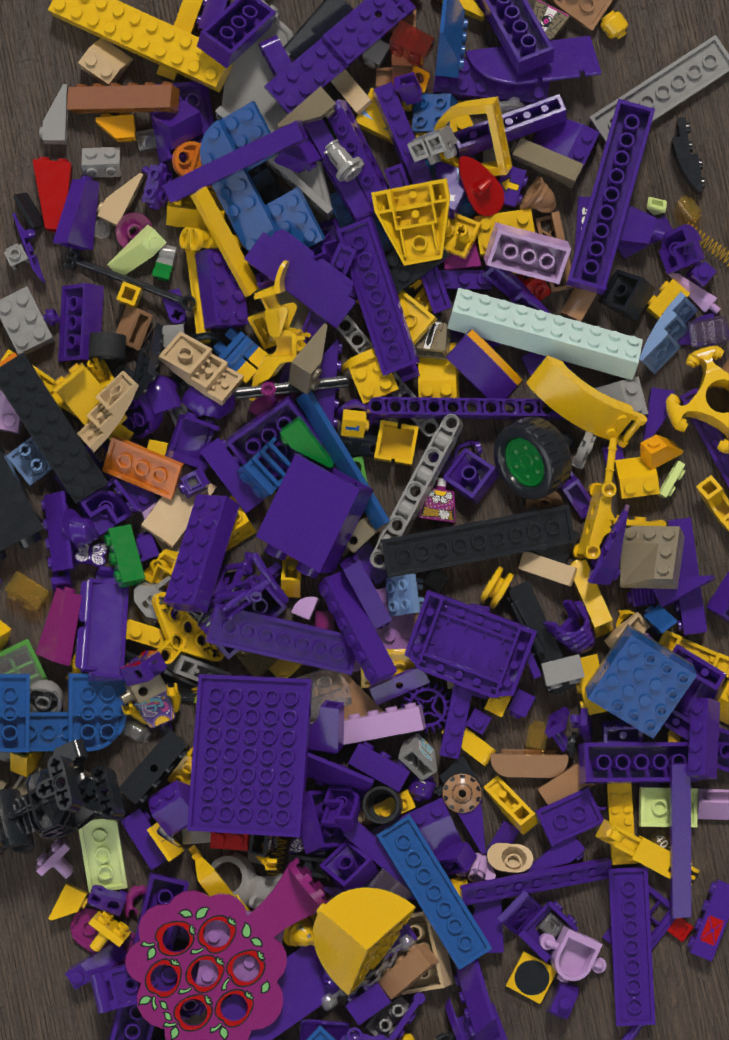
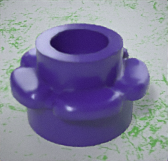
[43,308,60,326]

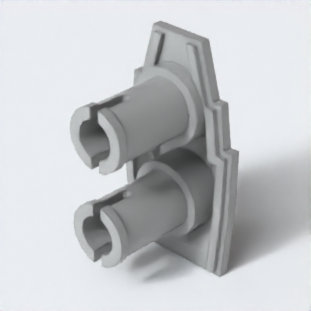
[366,996,409,1038]

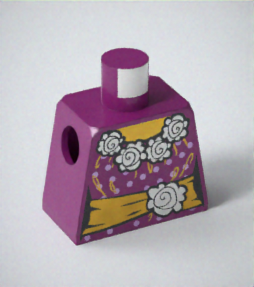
[418,478,455,524]

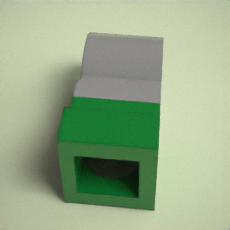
[152,244,177,282]

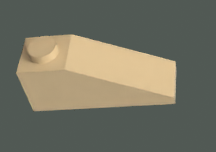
[97,173,145,227]

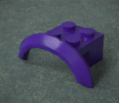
[445,998,508,1040]

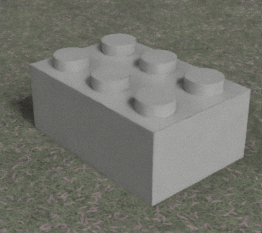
[0,286,55,355]

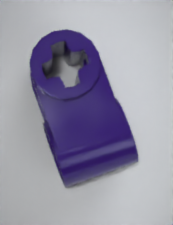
[162,288,187,325]

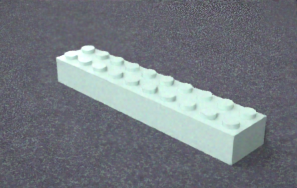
[447,288,643,380]

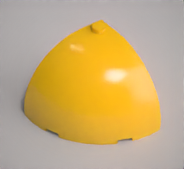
[313,888,415,995]

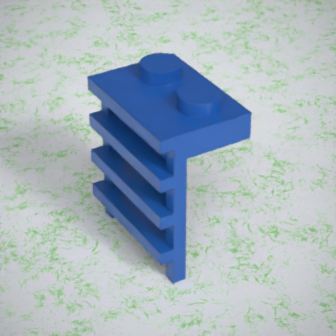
[237,437,291,499]

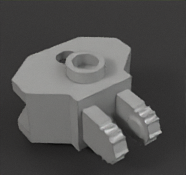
[134,576,171,619]

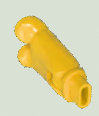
[179,227,245,251]

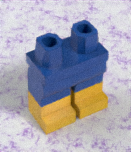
[213,328,268,385]

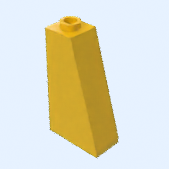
[570,559,613,638]

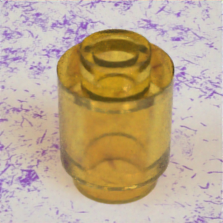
[675,195,702,223]

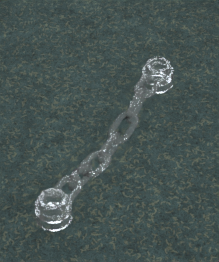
[321,934,416,1011]

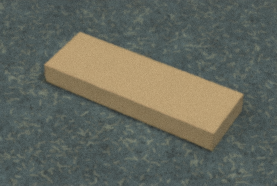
[331,69,373,115]
[518,552,577,587]

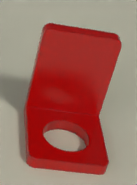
[517,274,551,301]

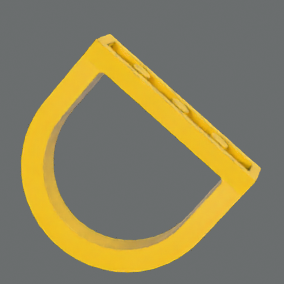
[434,97,512,176]

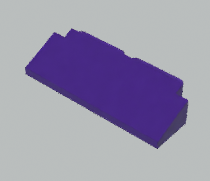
[244,229,356,329]
[75,566,129,681]

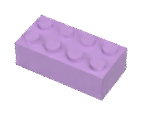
[484,222,571,284]

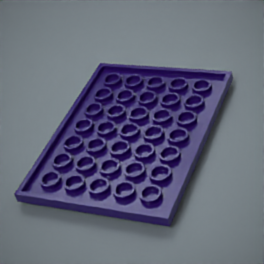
[187,674,313,838]

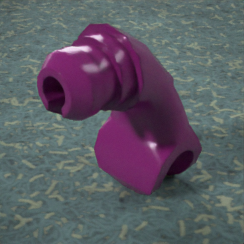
[124,885,146,919]

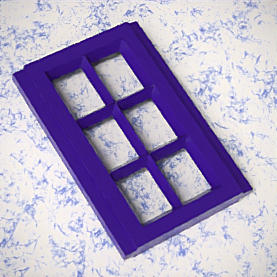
[602,885,676,949]

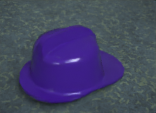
[61,509,99,549]

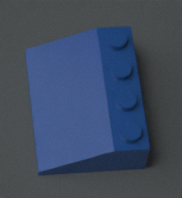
[435,0,468,78]

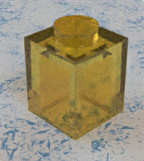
[525,720,547,750]

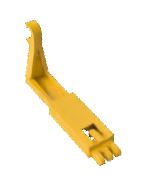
[595,819,700,886]
[188,845,250,911]

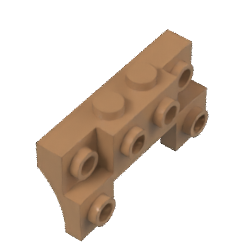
[376,10,419,88]

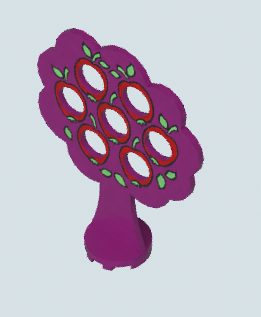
[125,857,332,1040]

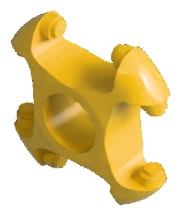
[665,346,729,454]

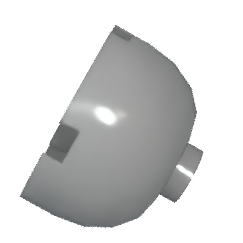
[30,680,64,712]

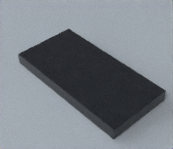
[284,0,354,60]

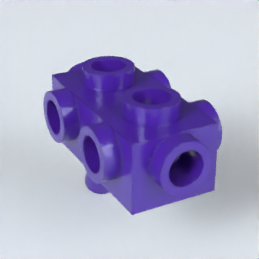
[141,163,173,210]

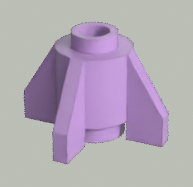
[456,852,496,883]

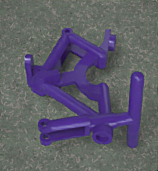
[210,551,289,621]

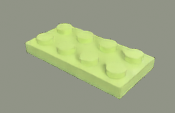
[79,816,128,894]

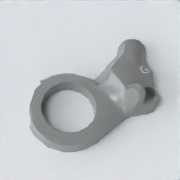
[211,851,283,909]

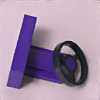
[545,706,577,759]

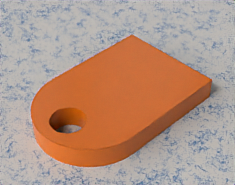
[172,141,214,190]

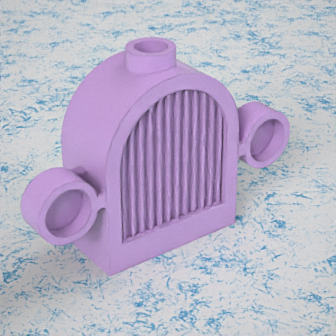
[539,925,607,983]

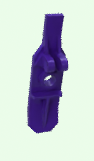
[12,213,46,284]

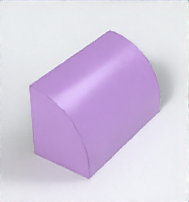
[291,597,319,621]
[697,789,729,820]

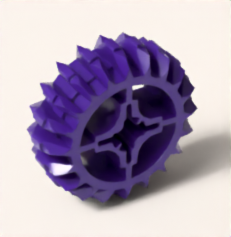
[401,683,450,733]

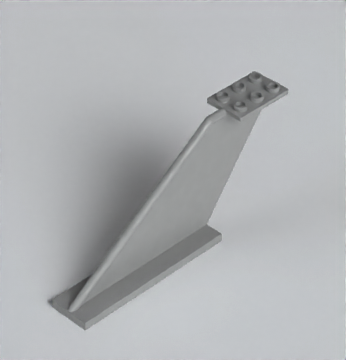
[215,0,333,221]

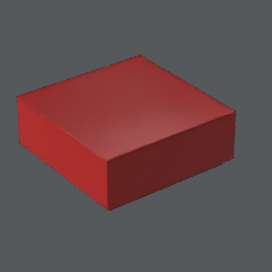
[667,918,694,942]

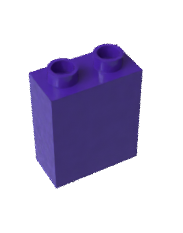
[256,454,374,578]

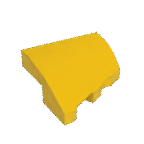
[143,549,178,589]

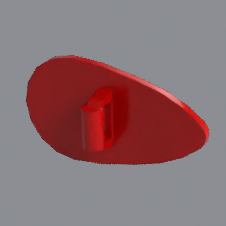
[459,156,504,216]

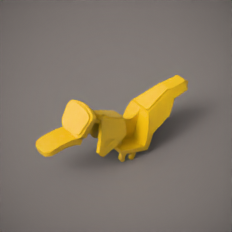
[249,260,311,401]

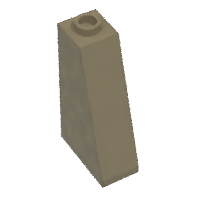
[510,138,584,189]

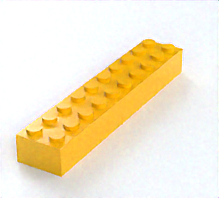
[48,0,235,93]

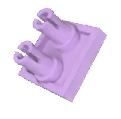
[36,837,73,879]

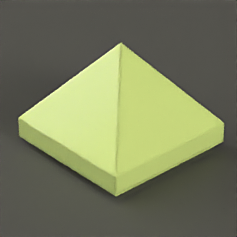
[647,197,667,216]

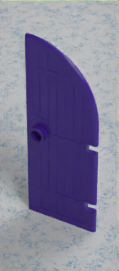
[465,36,601,85]

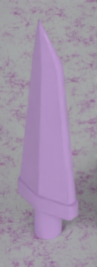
[666,272,721,314]

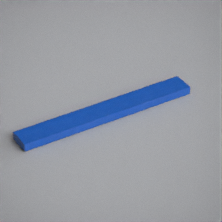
[296,391,390,530]

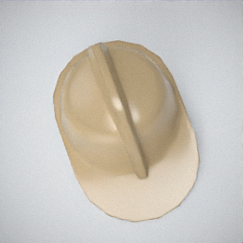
[487,843,533,875]

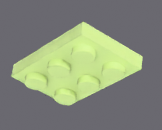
[639,787,698,827]

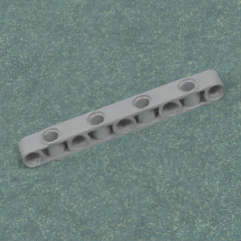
[370,414,463,570]

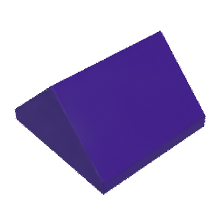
[152,100,203,150]

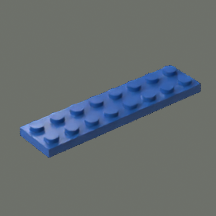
[376,814,492,970]

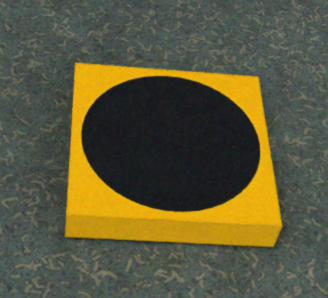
[506,951,557,1004]

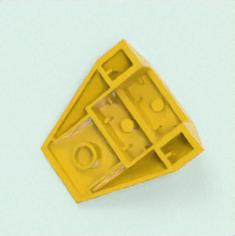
[371,178,451,266]

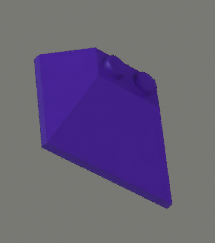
[663,644,727,740]

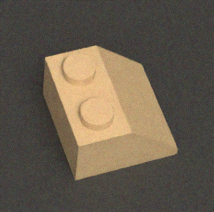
[78,38,133,86]

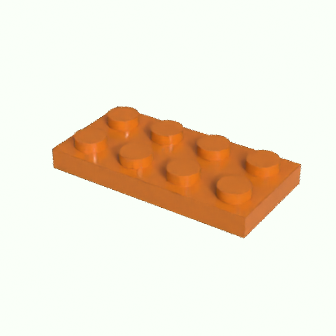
[102,435,184,500]

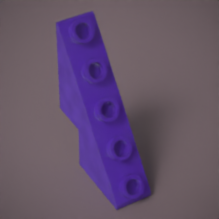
[314,339,342,429]

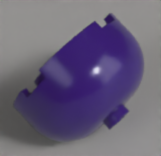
[121,384,164,439]

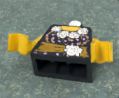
[248,835,279,871]

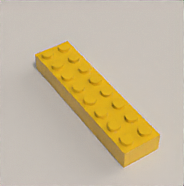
[606,783,637,865]

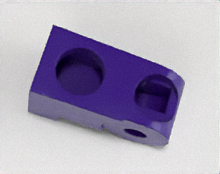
[87,885,127,916]

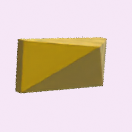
[248,311,277,350]

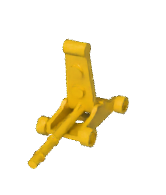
[572,438,667,559]

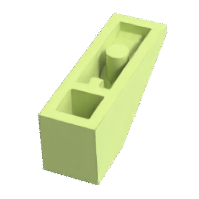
[107,224,167,275]

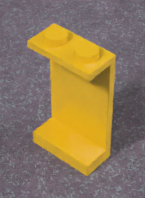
[52,363,128,428]

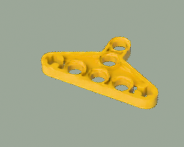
[151,592,224,664]

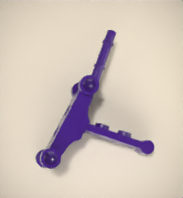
[340,992,425,1040]

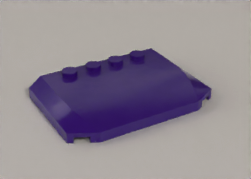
[405,590,538,698]

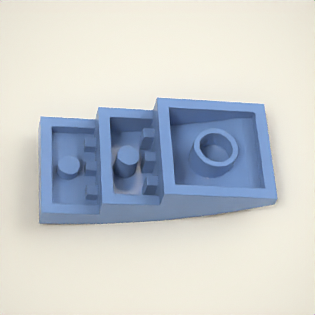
[639,292,698,374]

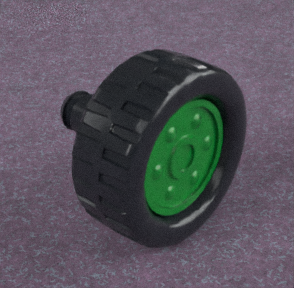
[494,417,574,500]

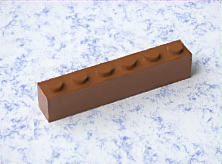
[67,82,180,114]

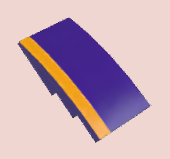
[445,329,522,399]

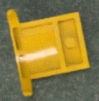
[341,348,399,404]

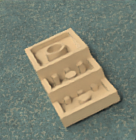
[158,331,244,405]
[77,371,139,452]

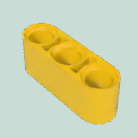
[441,727,497,767]

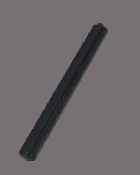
[235,376,349,400]

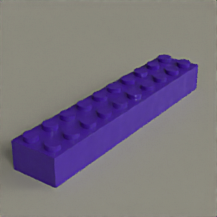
[566,99,655,295]
[108,872,189,1040]

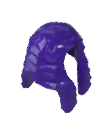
[543,600,596,654]

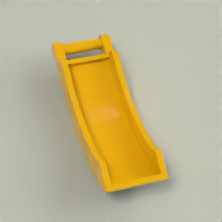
[527,355,647,448]

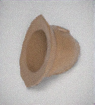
[519,176,556,213]

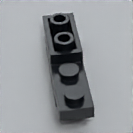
[671,117,705,195]

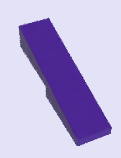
[482,266,551,314]

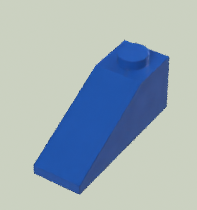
[642,604,678,635]

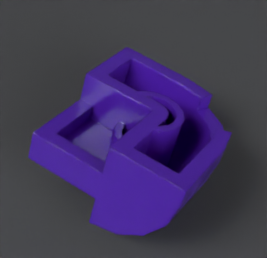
[659,224,705,274]
[147,375,181,414]
[181,386,235,420]
[79,489,132,537]
[321,786,361,832]

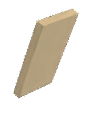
[141,465,217,548]

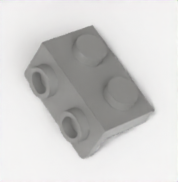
[81,147,121,178]

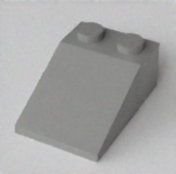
[595,376,648,416]

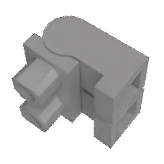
[407,126,458,165]

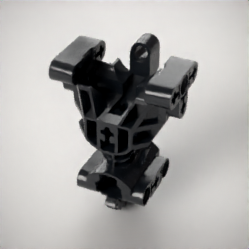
[0,739,125,856]

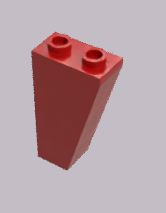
[33,157,73,232]

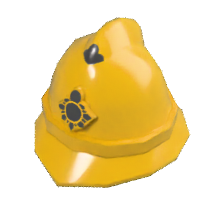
[283,916,314,947]

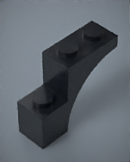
[248,163,286,203]

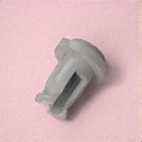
[324,139,364,182]

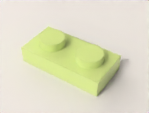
[657,461,685,498]

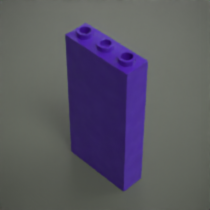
[220,945,342,1040]

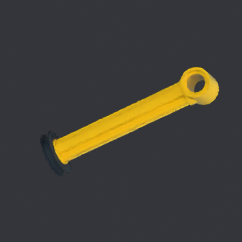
[185,248,219,344]

